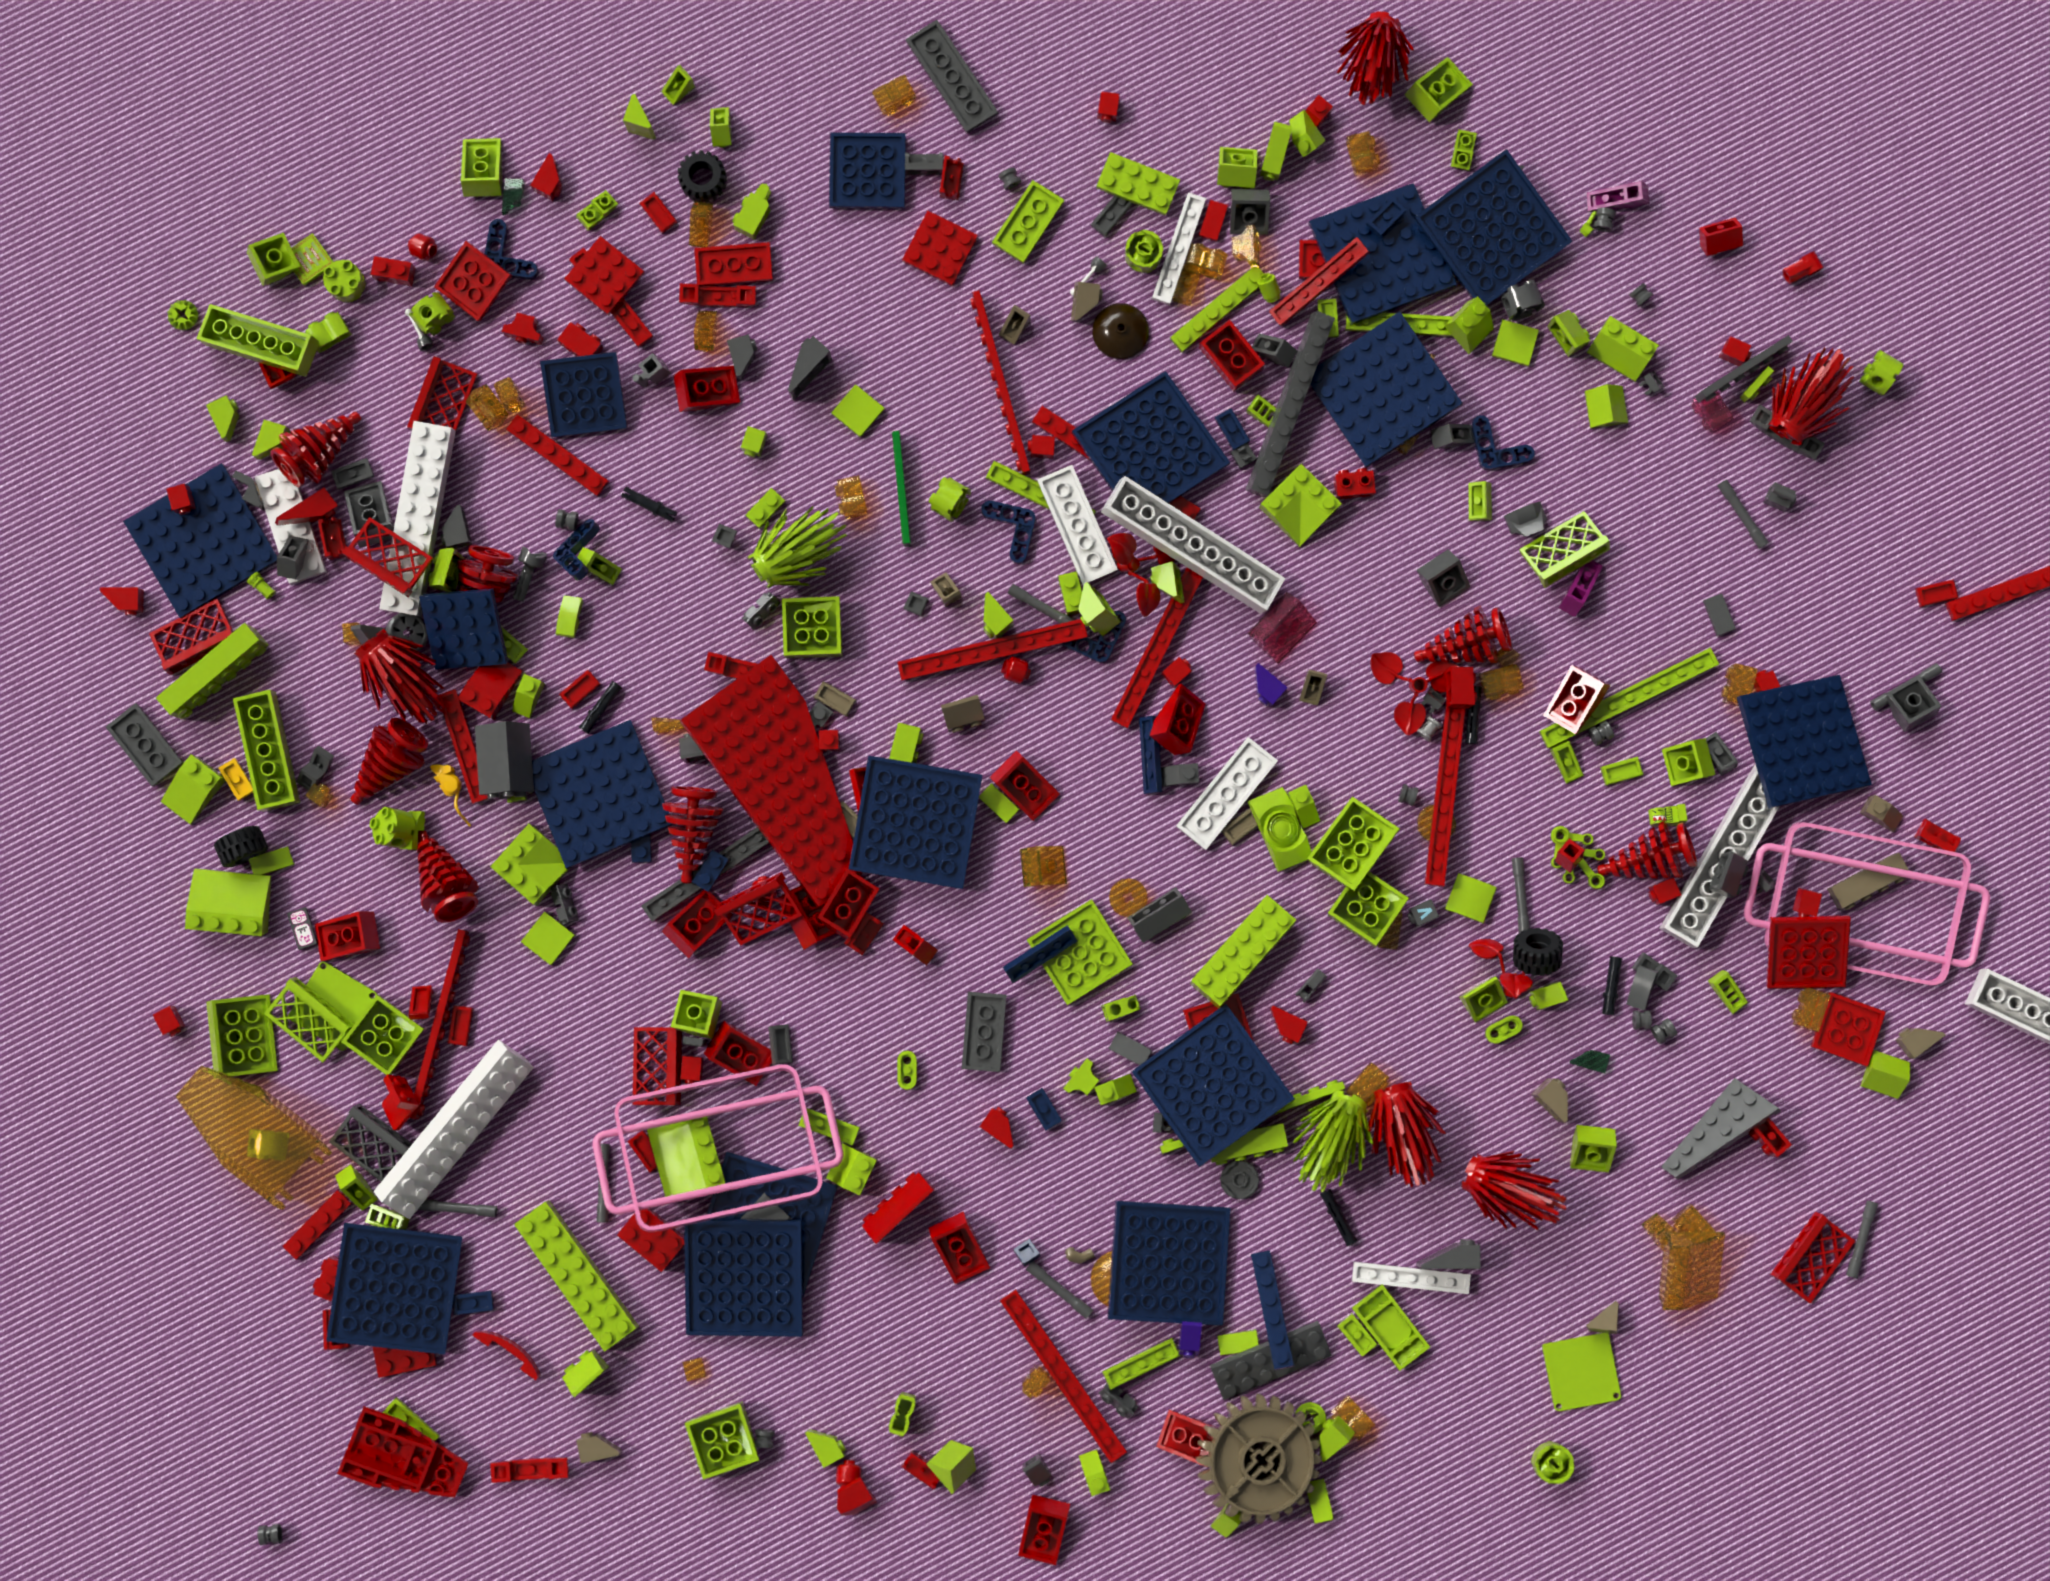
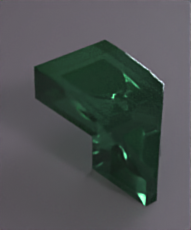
[502,178,525,215]
[1570,1050,1610,1074]

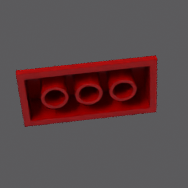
[862,1172,935,1244]

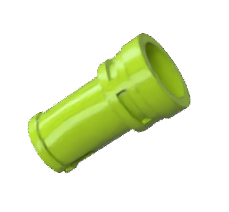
[247,572,276,600]

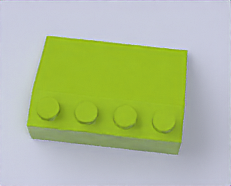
[1307,796,1400,892]
[185,868,271,936]
[206,994,278,1079]
[647,1117,725,1197]

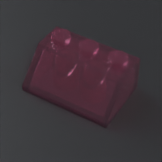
[1248,592,1317,664]

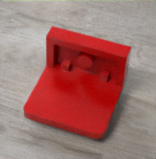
[382,1074,419,1131]

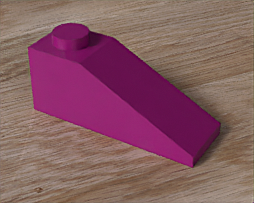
[1586,181,1650,212]
[1558,560,1603,617]

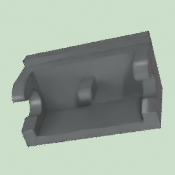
[905,152,943,175]

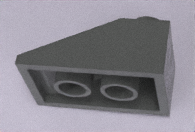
[788,336,832,400]
[344,481,394,548]
[1416,1239,1481,1269]

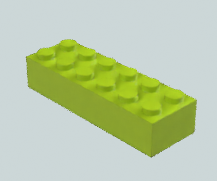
[196,304,320,377]
[156,623,269,719]
[233,690,300,812]
[1190,895,1296,1009]

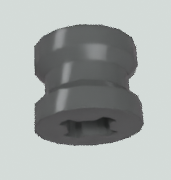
[998,167,1022,190]
[1629,283,1654,307]
[1398,784,1418,806]
[1632,1010,1652,1030]
[755,1429,775,1448]

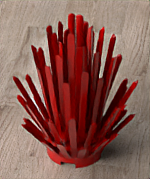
[1337,11,1414,105]
[1768,347,1854,446]
[354,629,445,724]
[1368,1082,1446,1188]
[1462,1150,1567,1230]

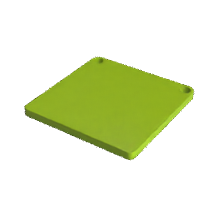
[288,962,378,1051]
[1542,1333,1621,1411]

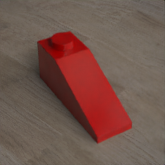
[275,487,338,526]

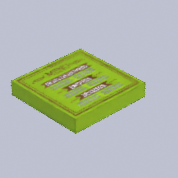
[292,233,333,286]

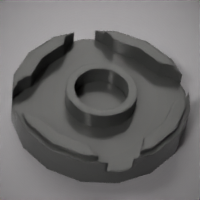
[1220,1160,1259,1199]

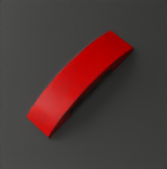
[679,283,756,307]
[704,652,783,679]
[472,1330,541,1381]
[490,1457,569,1483]

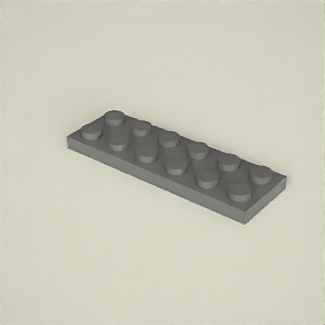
[906,20,998,134]
[1210,1320,1332,1400]

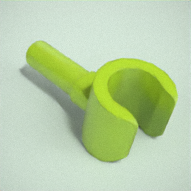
[1580,211,1596,237]

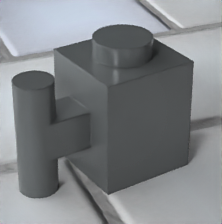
[632,353,671,387]
[1763,482,1797,512]

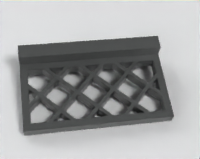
[329,1103,412,1182]

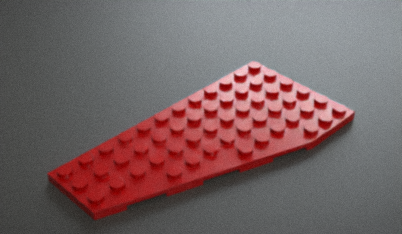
[680,655,863,908]

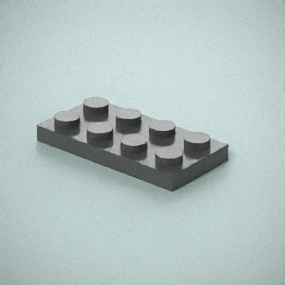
[106,703,184,787]
[962,992,1007,1072]

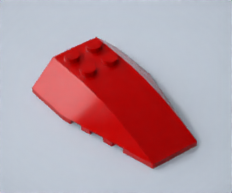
[337,1406,469,1498]

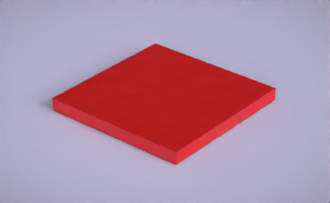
[1766,916,1851,988]

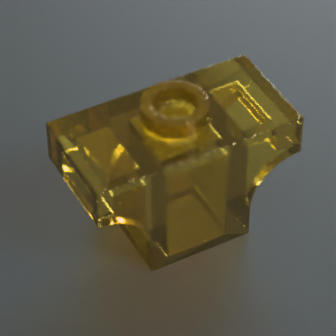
[1232,225,1262,268]
[1641,1213,1680,1253]

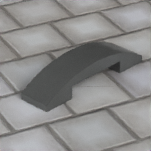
[1750,405,1825,460]

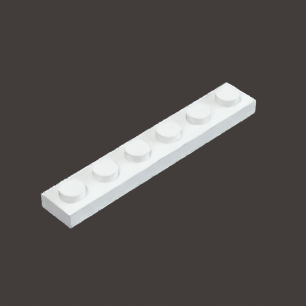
[1152,192,1206,305]
[1352,1262,1471,1294]

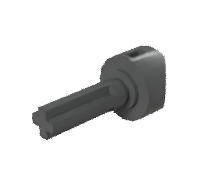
[513,546,547,602]

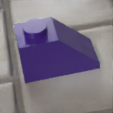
[1255,663,1288,707]
[1179,1321,1202,1358]

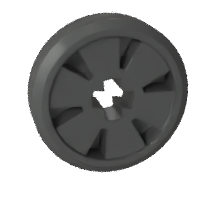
[385,613,428,651]

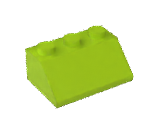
[1586,316,1659,382]

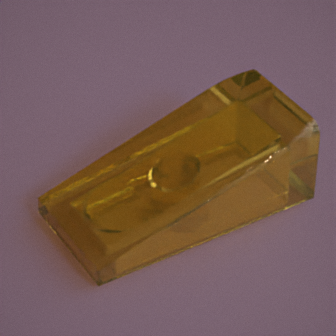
[1173,263,1203,306]
[651,717,684,734]
[1378,910,1403,950]

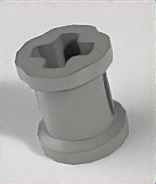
[1417,716,1442,742]

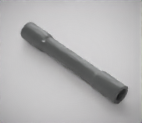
[1717,479,1769,549]
[1007,584,1075,624]
[1870,663,1942,711]
[1512,857,1530,933]
[597,1144,610,1222]
[418,1199,497,1217]
[1846,1200,1878,1279]
[1026,1261,1093,1319]

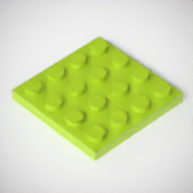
[1027,899,1132,1005]

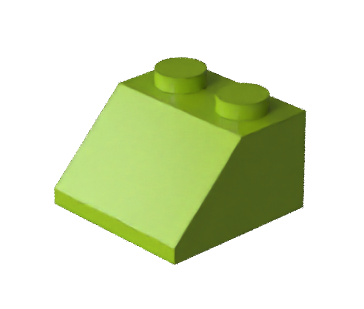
[1217,147,1257,189]
[246,232,300,286]
[1444,296,1494,354]
[1547,310,1591,357]
[1078,582,1121,636]
[983,592,1014,639]
[1662,738,1716,786]
[671,990,722,1039]
[1570,1125,1617,1173]
[826,1143,878,1196]
[562,1349,609,1397]

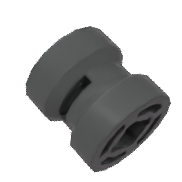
[1593,208,1616,232]
[555,509,579,531]
[1588,721,1614,746]
[1651,1018,1678,1044]
[258,1523,282,1545]

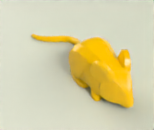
[430,764,471,827]

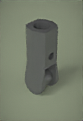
[1295,968,1327,1003]

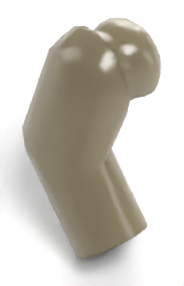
[1065,1247,1095,1264]

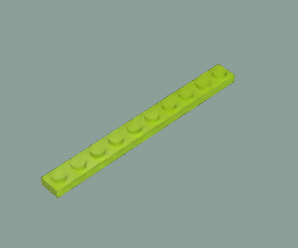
[1539,647,1719,749]
[1160,1080,1345,1155]

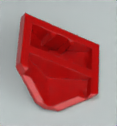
[258,363,296,389]
[837,1477,877,1516]

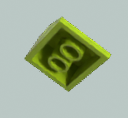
[1404,57,1473,122]
[461,138,502,197]
[428,548,465,592]
[160,754,225,825]

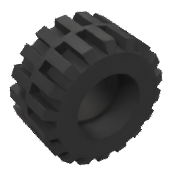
[678,150,727,203]
[214,826,268,867]
[1513,928,1563,976]

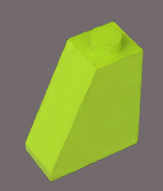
[1260,121,1293,181]

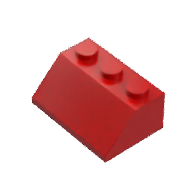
[817,868,879,939]
[779,886,837,950]

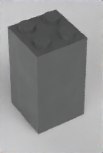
[475,721,534,799]

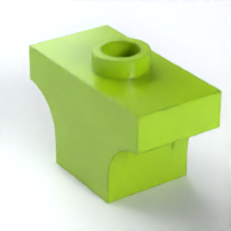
[1063,1058,1099,1095]

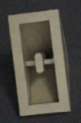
[999,305,1031,345]
[930,572,961,607]
[1299,669,1327,706]
[1586,1300,1619,1334]

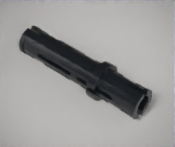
[621,487,677,523]
[579,681,622,734]
[1465,686,1482,744]
[1602,956,1622,1016]
[1320,1189,1358,1246]

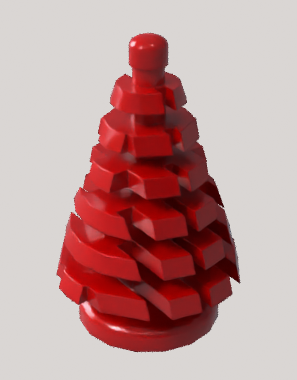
[270,412,361,488]
[458,545,518,607]
[1414,606,1513,663]
[350,717,429,805]
[662,786,724,884]
[1597,821,1698,879]
[417,830,479,923]

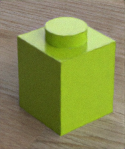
[741,426,767,458]

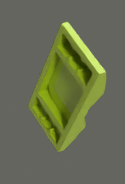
[1248,787,1311,872]
[1352,1284,1430,1371]

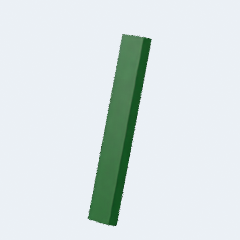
[892,431,911,547]

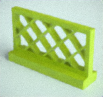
[1519,511,1610,588]
[264,977,354,1062]

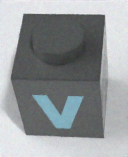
[1407,899,1439,927]

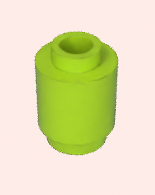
[1257,273,1281,303]

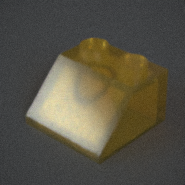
[1020,846,1067,887]

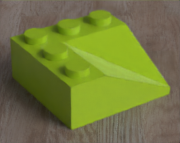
[1259,464,1342,547]
[782,596,843,659]
[490,823,570,906]
[1328,872,1409,948]
[341,995,424,1075]
[684,1401,759,1480]

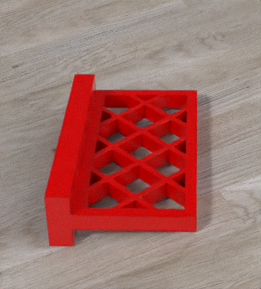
[407,356,477,430]
[341,517,433,598]
[149,599,234,675]
[714,872,804,946]
[632,1027,682,1105]
[1770,1212,1855,1304]

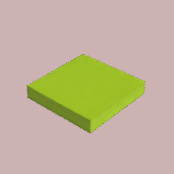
[1492,319,1539,367]
[831,384,885,438]
[521,911,575,966]

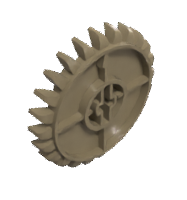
[1196,1394,1322,1524]

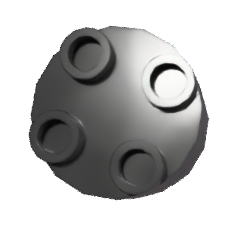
[1501,280,1545,321]

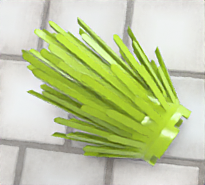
[747,506,847,589]
[1293,1091,1373,1192]

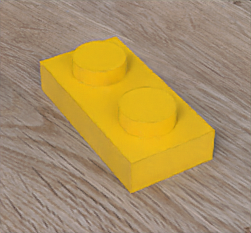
[218,758,253,801]

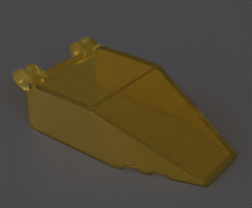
[175,1065,332,1210]

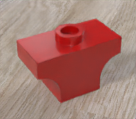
[502,312,543,345]

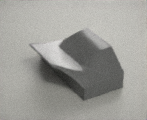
[1504,502,1547,537]

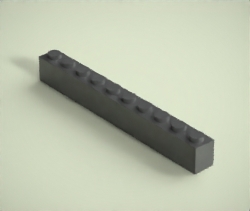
[1245,311,1335,497]

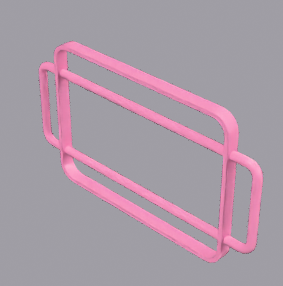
[1744,822,1990,985]
[593,1065,844,1232]

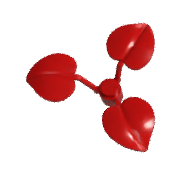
[1107,533,1175,617]
[1370,652,1459,735]
[1468,939,1533,999]

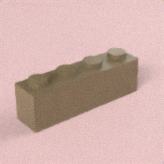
[1827,852,1909,910]

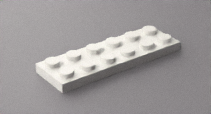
[1037,465,1118,585]
[255,469,327,585]
[1176,737,1278,850]

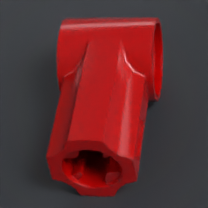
[1782,251,1824,284]

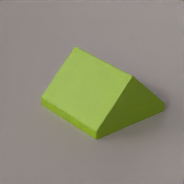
[623,94,656,140]
[1585,384,1628,429]
[1459,976,1508,1022]
[1860,1050,1910,1099]
[927,1440,976,1494]

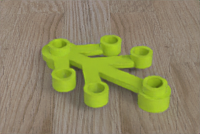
[1550,826,1605,889]

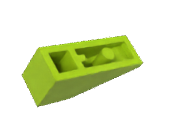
[1529,982,1568,1010]

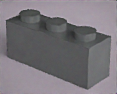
[1127,887,1192,943]

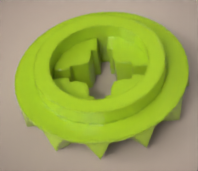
[167,300,198,330]
[1295,1402,1326,1434]

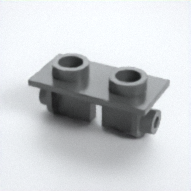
[742,591,781,630]
[550,884,579,925]
[1098,1383,1139,1418]

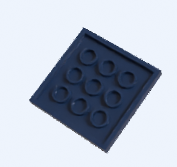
[829,132,906,209]
[540,352,627,437]
[419,588,509,670]

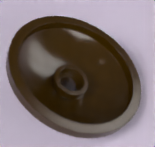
[1092,303,1149,360]

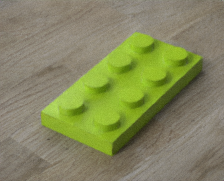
[1096,152,1180,216]
[992,180,1064,264]

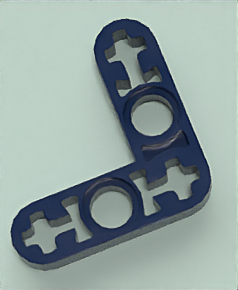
[485,219,539,280]
[1471,415,1535,470]
[981,501,1035,564]
[553,519,600,581]
[1060,611,1126,663]

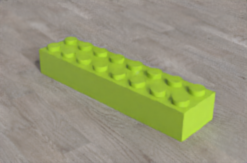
[514,1200,639,1352]

